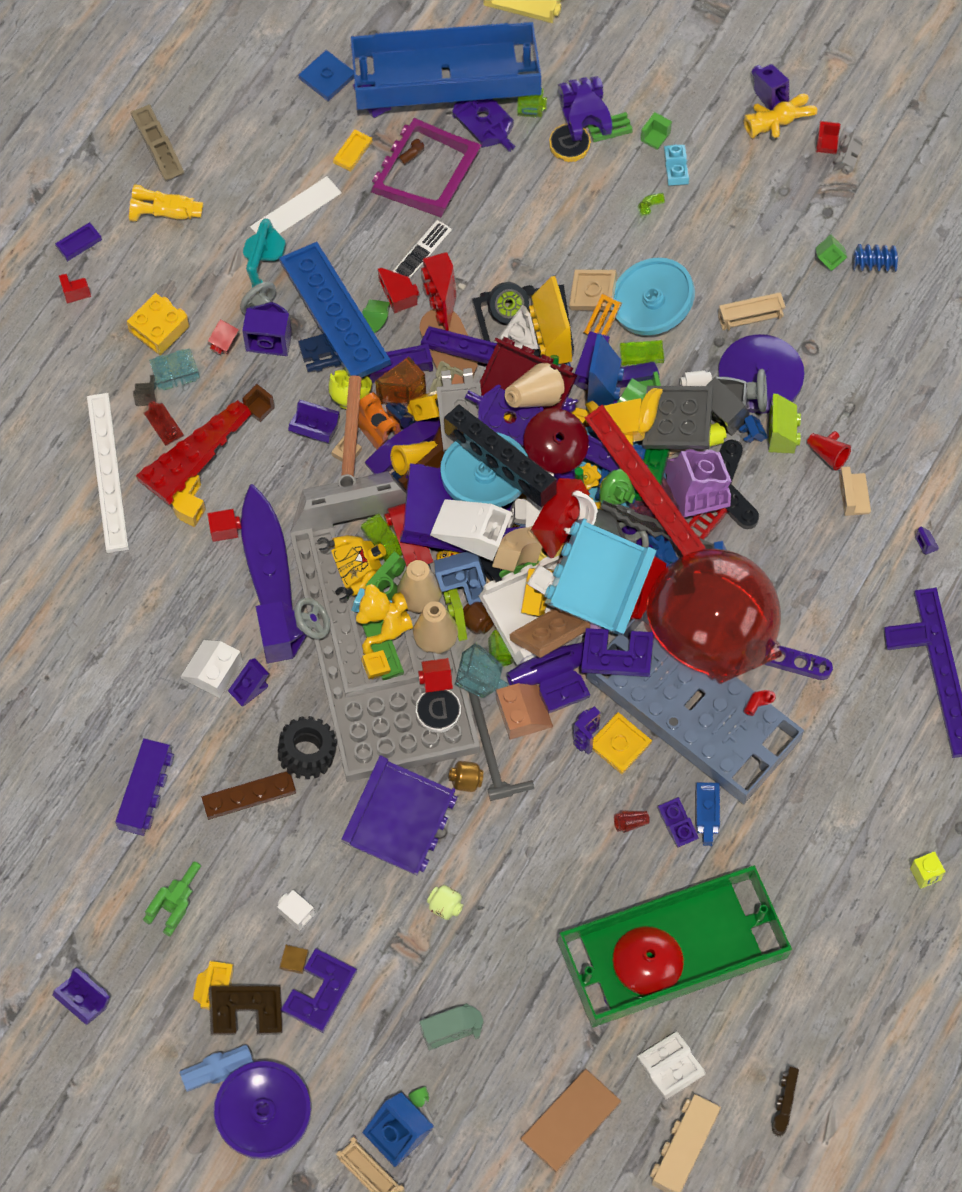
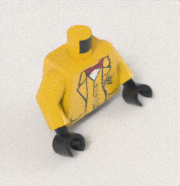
[317,535,386,603]

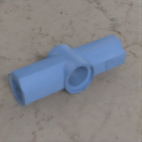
[179,1044,253,1092]

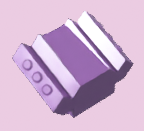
[665,449,732,517]

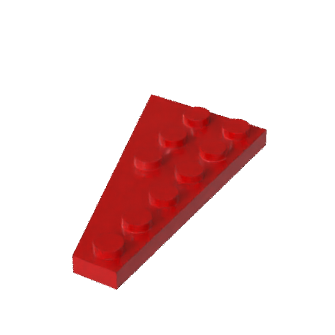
[135,400,251,505]

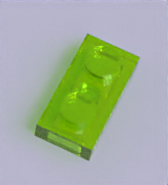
[619,340,664,366]

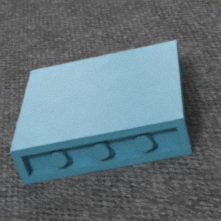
[545,518,657,635]

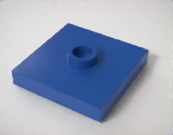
[298,50,354,101]

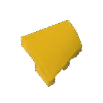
[521,568,554,616]

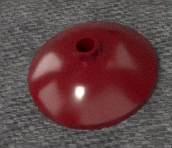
[523,408,589,474]

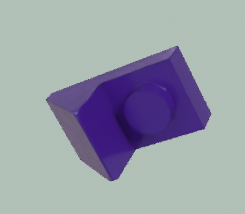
[228,658,269,707]

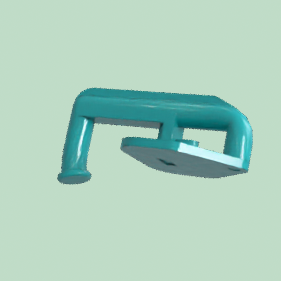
[243,218,286,288]

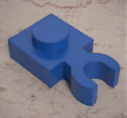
[648,529,678,569]

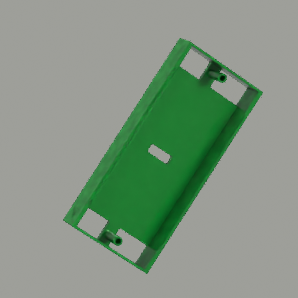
[557,865,792,1028]

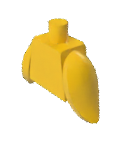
[585,388,663,446]

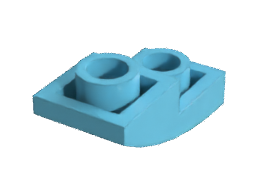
[664,145,689,186]

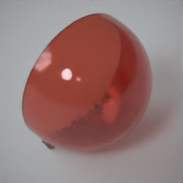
[646,549,782,684]

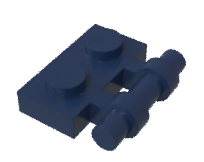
[298,334,341,373]

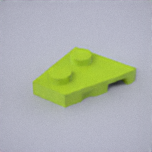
[443,588,467,641]

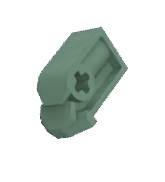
[419,1004,484,1051]

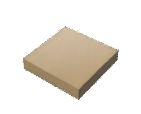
[569,270,617,311]

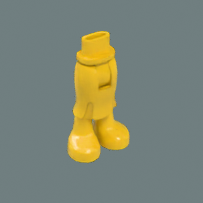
[129,184,203,222]

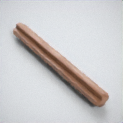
[341,375,361,477]

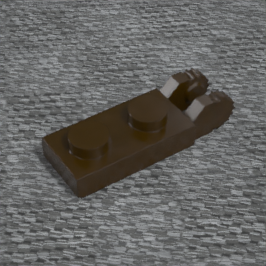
[772,1066,799,1137]

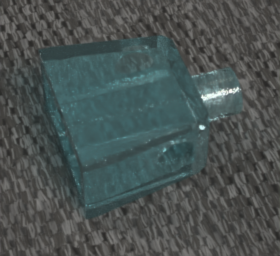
[455,643,508,698]

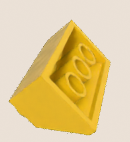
[529,276,572,364]

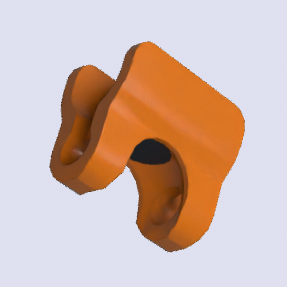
[358,392,401,450]

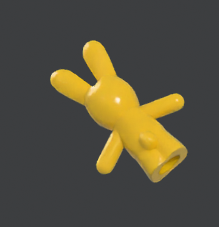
[744,93,818,139]

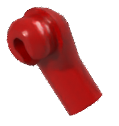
[744,690,776,716]

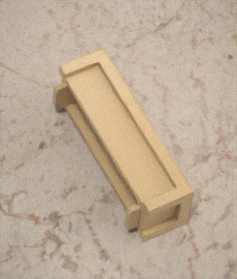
[718,292,785,330]
[336,1137,405,1192]

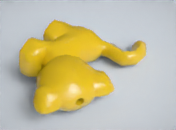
[356,584,413,655]

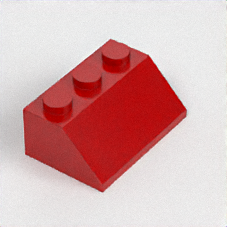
[531,478,590,558]

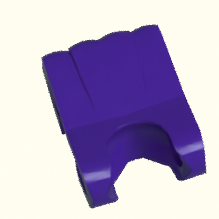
[558,76,613,141]

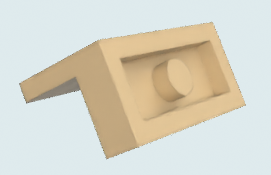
[839,466,871,516]

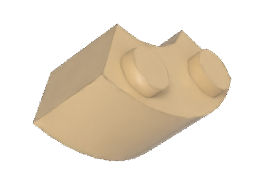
[492,526,542,572]

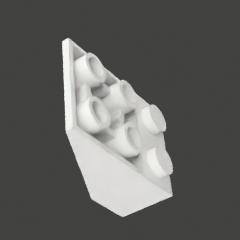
[430,499,512,561]

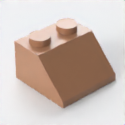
[496,683,553,740]

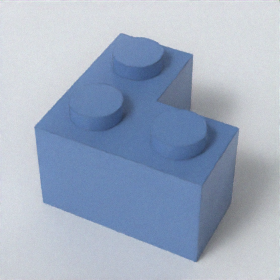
[434,551,488,605]

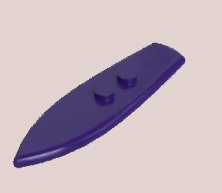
[241,484,293,609]

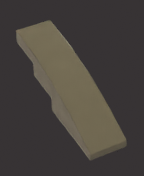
[131,104,184,181]

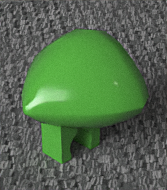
[599,469,635,505]

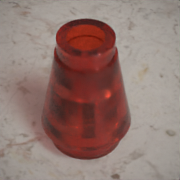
[614,810,650,833]

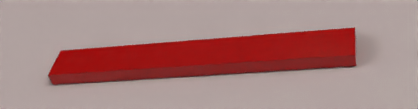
[584,405,706,561]

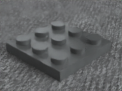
[643,386,713,449]

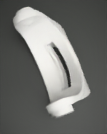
[564,490,598,535]

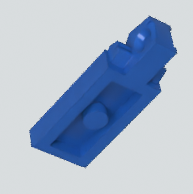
[696,782,720,846]

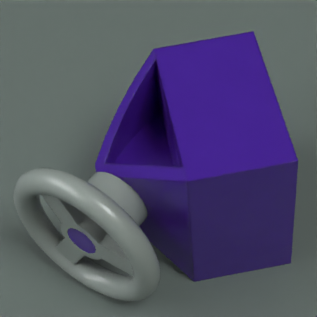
[240,282,292,357]
[255,597,330,664]

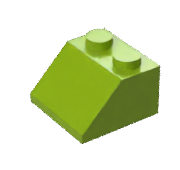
[769,394,801,454]

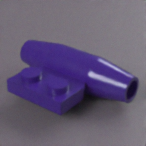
[506,642,590,714]

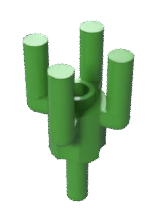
[143,861,201,937]

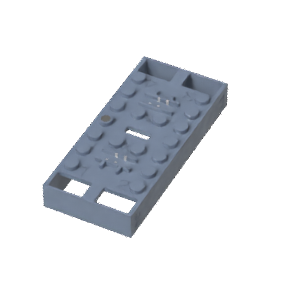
[586,608,804,804]

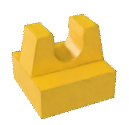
[361,650,391,680]

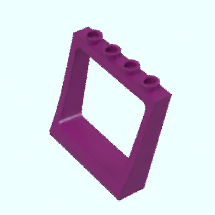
[371,118,481,218]

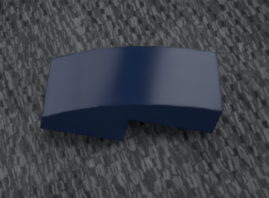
[386,403,415,429]

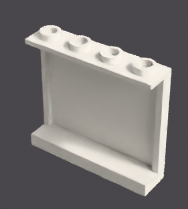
[479,556,585,665]

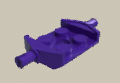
[452,99,515,152]
[465,385,543,448]

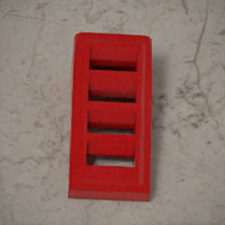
[689,508,728,540]

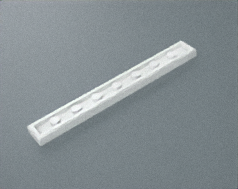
[87,393,129,553]

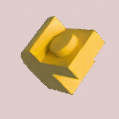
[171,475,206,527]

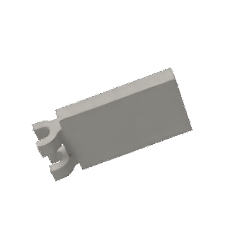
[436,368,481,452]

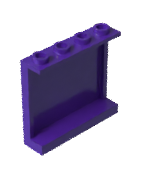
[400,463,467,553]
[341,755,458,876]

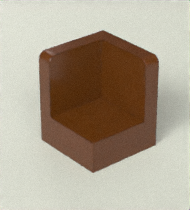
[242,384,275,422]

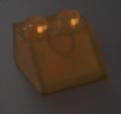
[375,357,426,406]

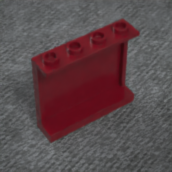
[479,336,578,424]

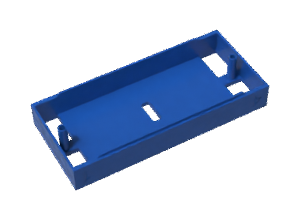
[351,22,542,109]

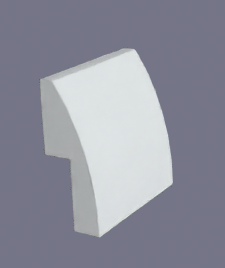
[637,1031,705,1100]

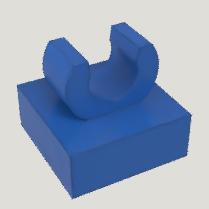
[739,415,768,443]

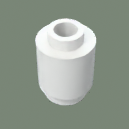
[680,370,712,386]

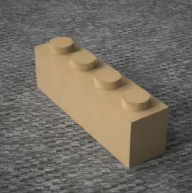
[650,1094,721,1192]

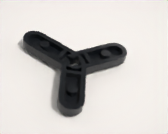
[665,439,759,529]

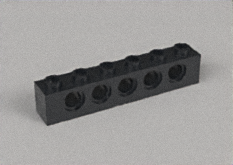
[444,404,557,508]

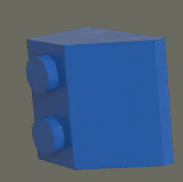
[362,1092,434,1167]

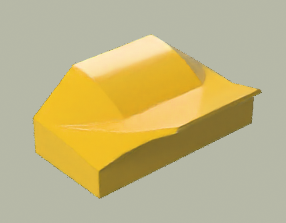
[193,961,234,1010]

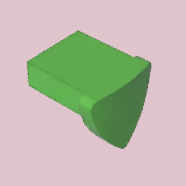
[362,299,390,333]

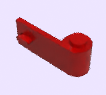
[384,503,433,567]

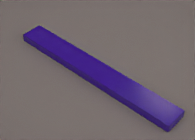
[914,587,962,758]

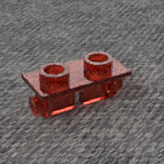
[144,401,184,446]

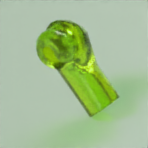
[638,193,665,215]

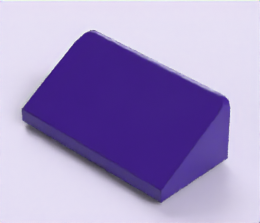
[617,362,660,388]

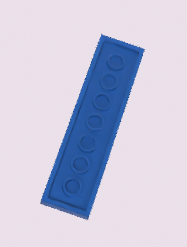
[279,242,391,378]

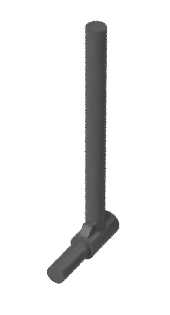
[468,689,534,801]

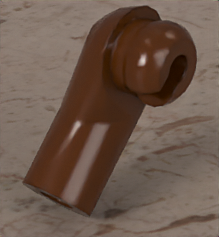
[399,139,425,165]

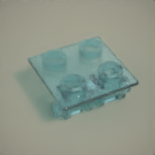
[149,348,200,391]

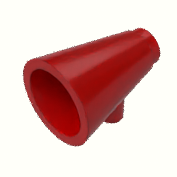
[807,431,851,471]

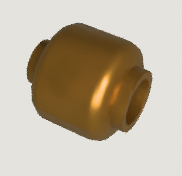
[448,761,483,792]

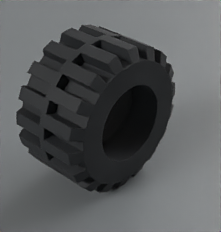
[277,716,336,780]

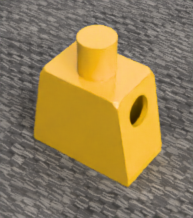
[407,391,439,421]

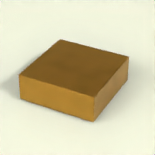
[279,945,309,974]

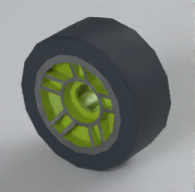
[487,282,529,324]

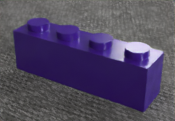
[115,738,174,836]

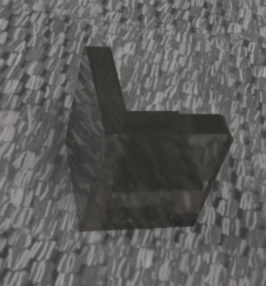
[133,375,157,406]

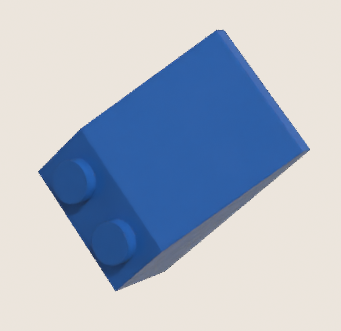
[587,334,624,406]

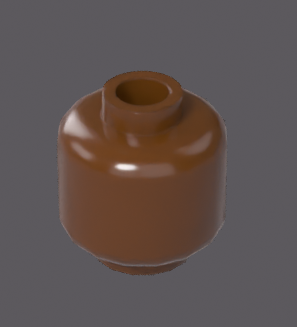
[463,602,494,634]

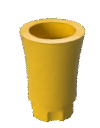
[390,441,438,475]

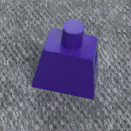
[751,64,789,110]

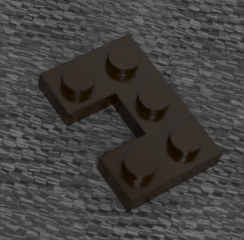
[209,986,282,1035]

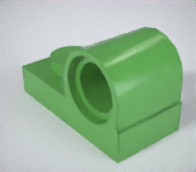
[366,552,406,601]

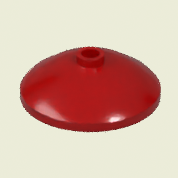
[613,927,684,996]

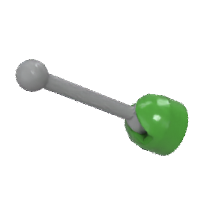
[408,1087,443,1145]

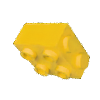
[127,293,189,356]

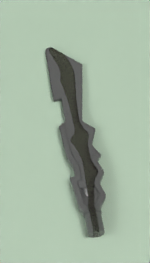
[600,500,713,553]

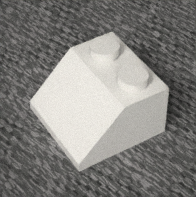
[181,640,243,698]

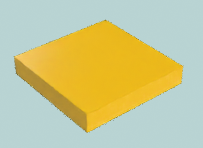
[592,712,652,774]

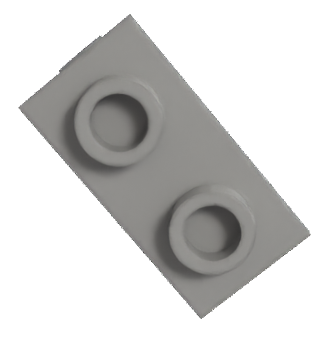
[832,130,863,174]

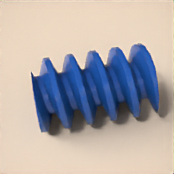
[853,244,898,272]

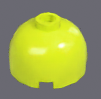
[328,370,372,409]

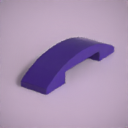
[365,417,441,474]

